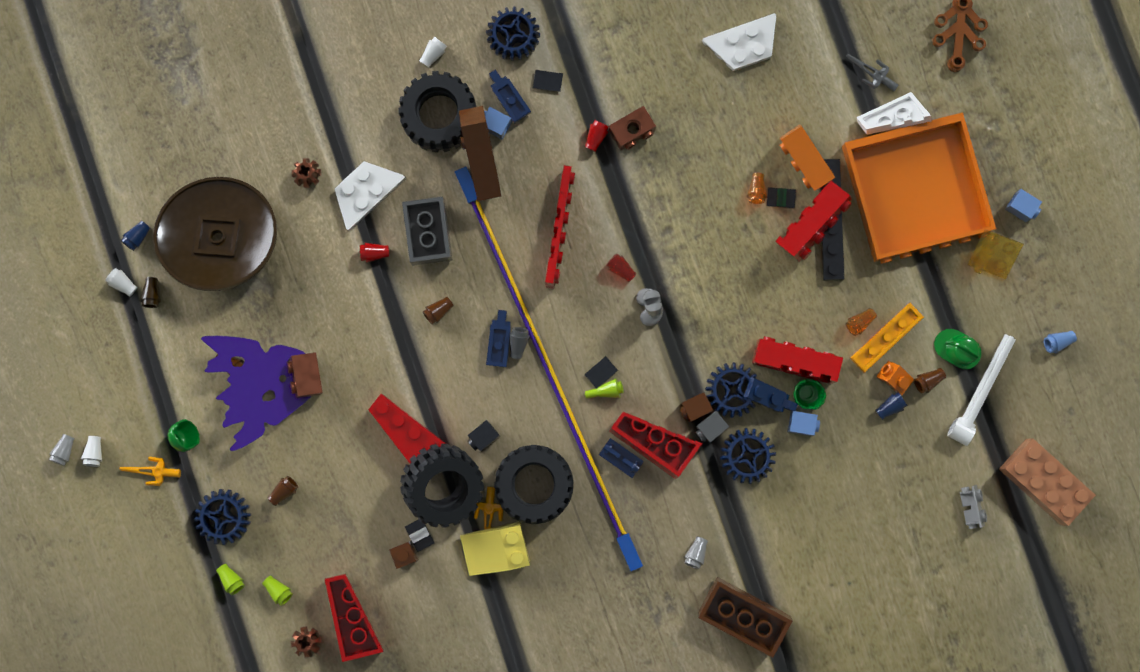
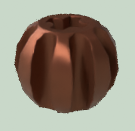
[292,158,322,188]
[290,626,322,658]

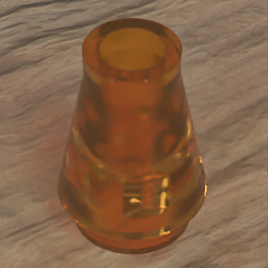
[747,173,767,204]
[846,308,877,336]

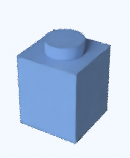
[484,107,512,140]
[1005,189,1042,222]
[787,411,820,436]

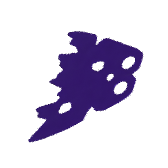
[201,336,311,451]

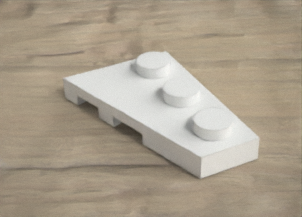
[857,92,931,135]

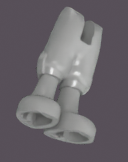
[636,288,663,326]

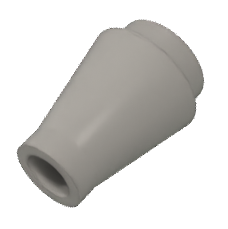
[49,434,75,466]
[684,537,708,569]

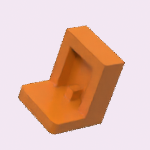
[877,361,914,395]

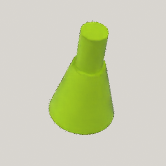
[585,378,624,399]

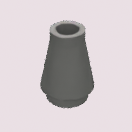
[510,327,530,359]

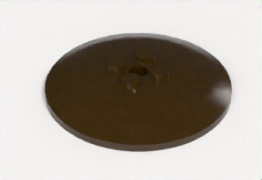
[153,177,277,291]

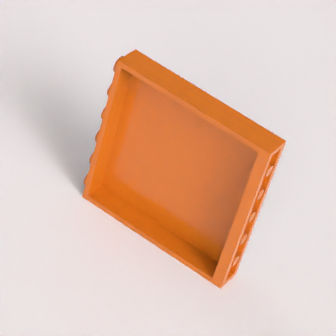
[842,112,996,264]

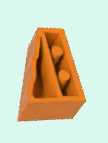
[779,125,835,191]

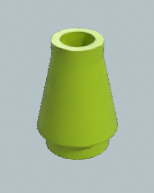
[216,564,245,595]
[262,575,293,606]

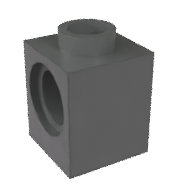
[696,411,729,443]

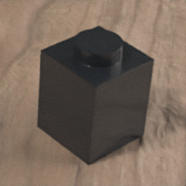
[467,420,500,452]

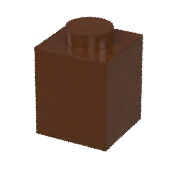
[680,392,713,422]
[389,541,418,569]

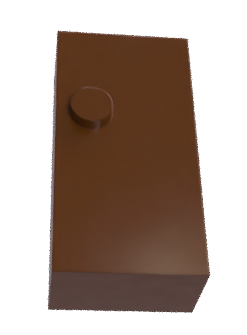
[459,106,502,201]
[698,577,793,658]

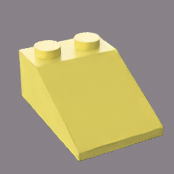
[460,522,530,576]

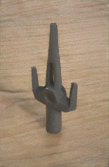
[846,54,899,91]

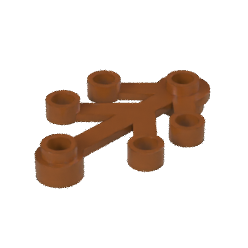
[932,0,988,72]

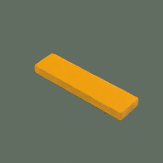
[850,303,924,373]

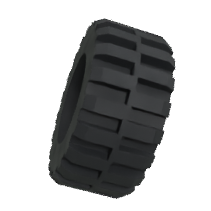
[398,71,477,153]
[400,444,484,528]
[494,445,574,524]

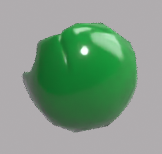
[793,379,827,410]
[168,419,200,452]

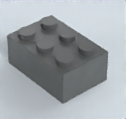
[402,196,453,266]

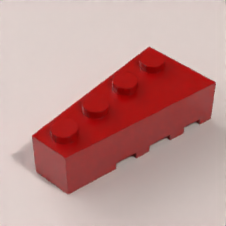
[775,181,852,262]
[752,336,843,384]
[368,394,446,463]
[609,412,702,479]
[325,573,384,662]

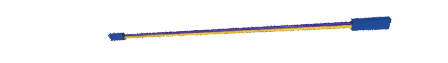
[454,166,643,571]

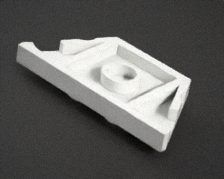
[702,13,776,71]
[335,161,406,232]

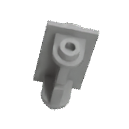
[960,485,987,529]

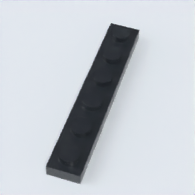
[820,159,845,281]

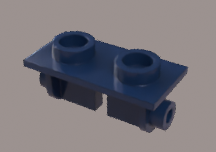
[599,438,644,478]

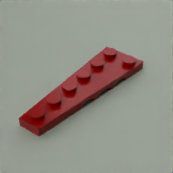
[545,165,575,289]

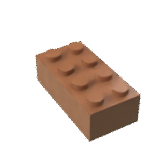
[999,438,1096,526]

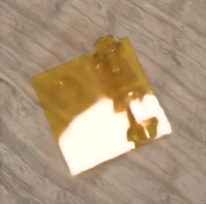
[968,229,1024,279]

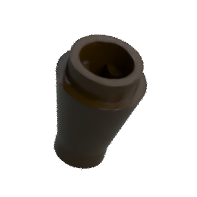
[140,277,161,308]

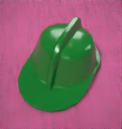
[934,329,981,369]

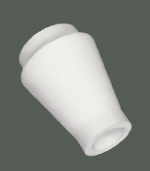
[419,37,447,67]
[105,268,138,297]
[81,436,102,467]

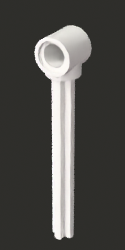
[947,334,1016,446]

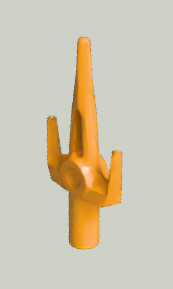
[119,457,181,486]
[474,486,503,530]

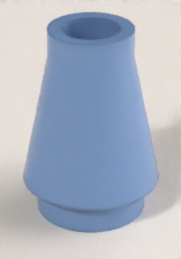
[1044,331,1077,353]

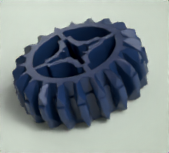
[486,6,540,61]
[705,362,757,418]
[720,428,776,484]
[194,489,251,545]

